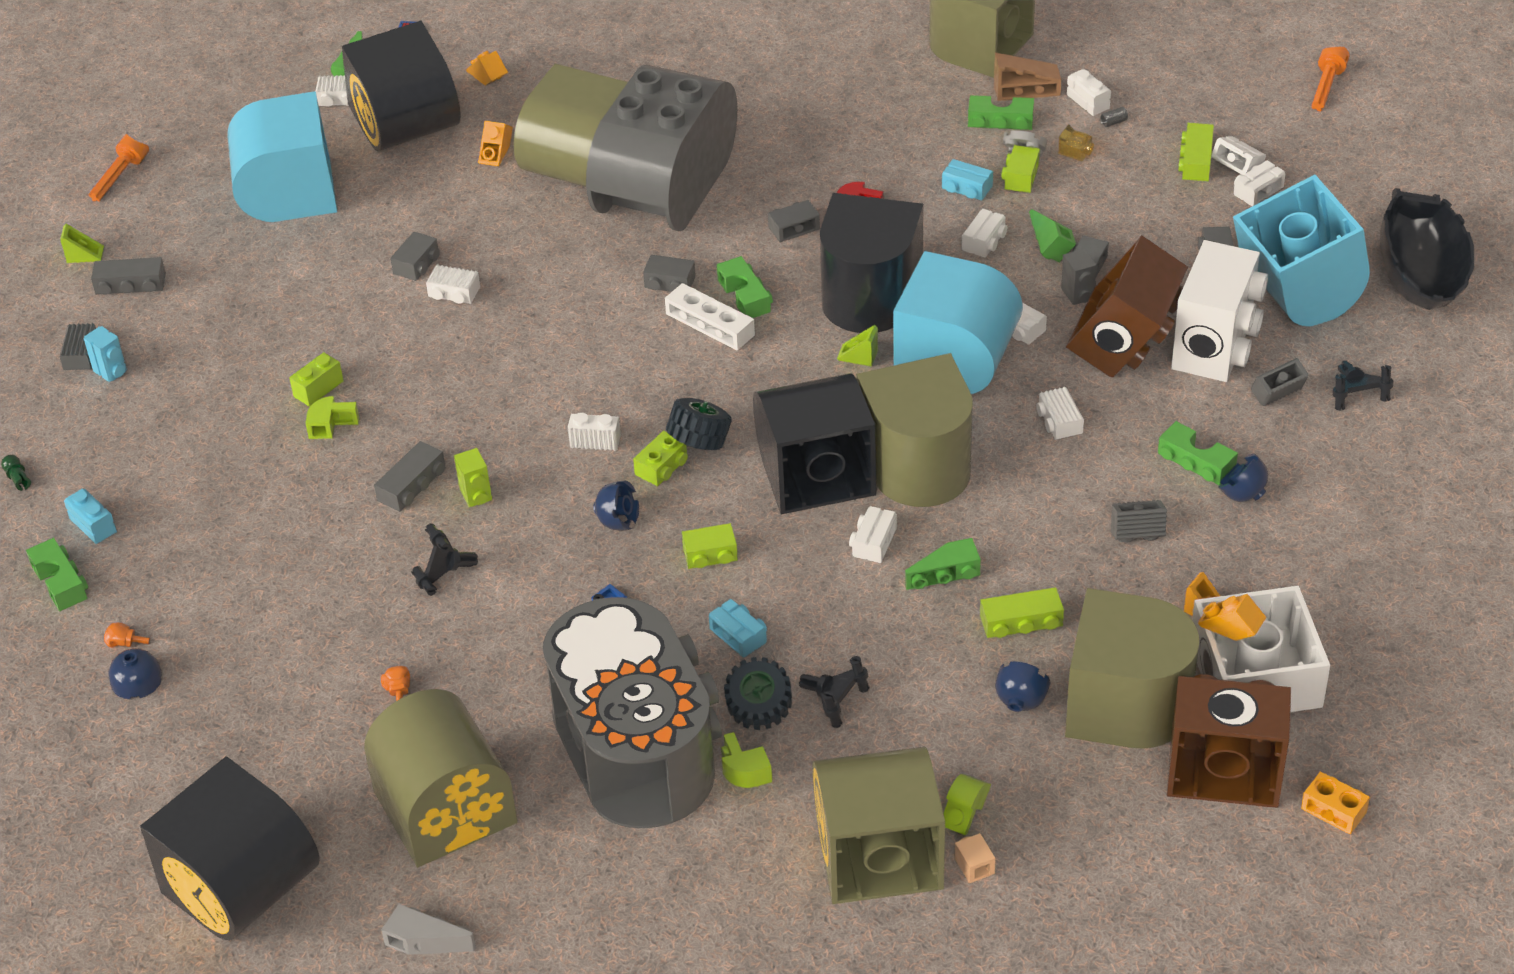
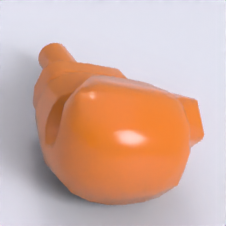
[104,622,150,648]
[381,666,410,701]

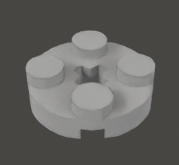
[1003,130,1047,157]

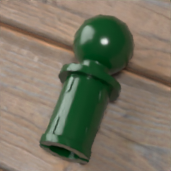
[1,455,31,491]

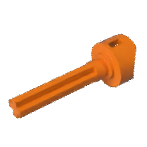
[1311,47,1350,111]
[88,134,149,202]

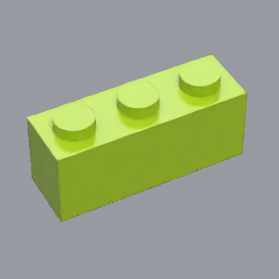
[1178,123,1214,181]
[980,587,1064,638]

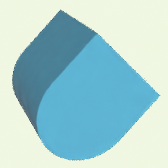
[227,91,337,222]
[1233,175,1370,326]
[893,251,1023,394]

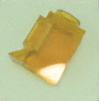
[1058,124,1094,161]

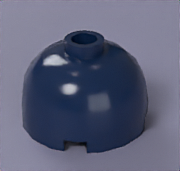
[1218,453,1268,502]
[593,480,639,531]
[108,648,162,699]
[995,661,1051,712]

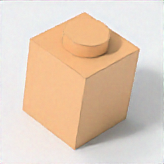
[955,833,995,883]

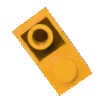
[466,51,508,86]
[478,121,513,166]
[1198,594,1267,641]

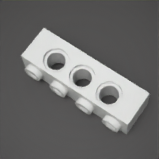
[665,283,755,351]

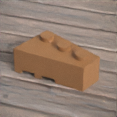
[994,52,1061,101]

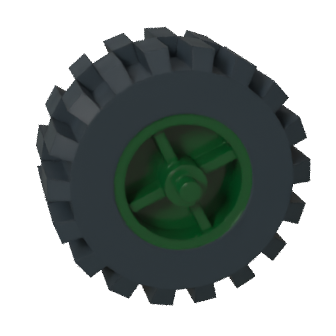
[666,398,732,450]
[724,657,792,730]

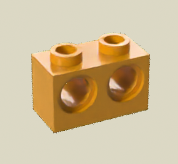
[1301,771,1370,835]

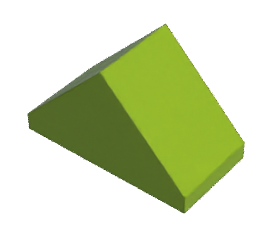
[60,223,104,263]
[837,325,878,367]

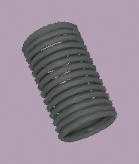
[1100,107,1128,127]

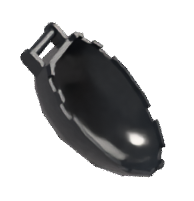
[1380,188,1474,310]

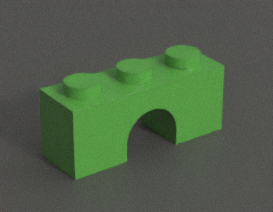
[968,95,1034,130]
[717,256,773,318]
[1158,421,1238,486]
[26,538,88,612]

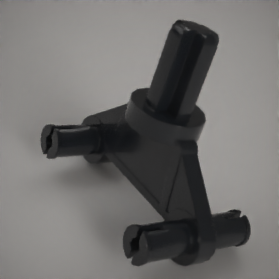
[1332,361,1394,411]
[411,523,478,596]
[798,656,870,728]

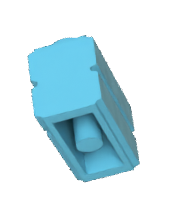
[942,159,993,200]
[84,326,127,382]
[64,489,117,544]
[709,599,767,658]

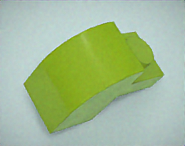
[305,396,359,439]
[721,732,772,788]
[943,774,991,835]

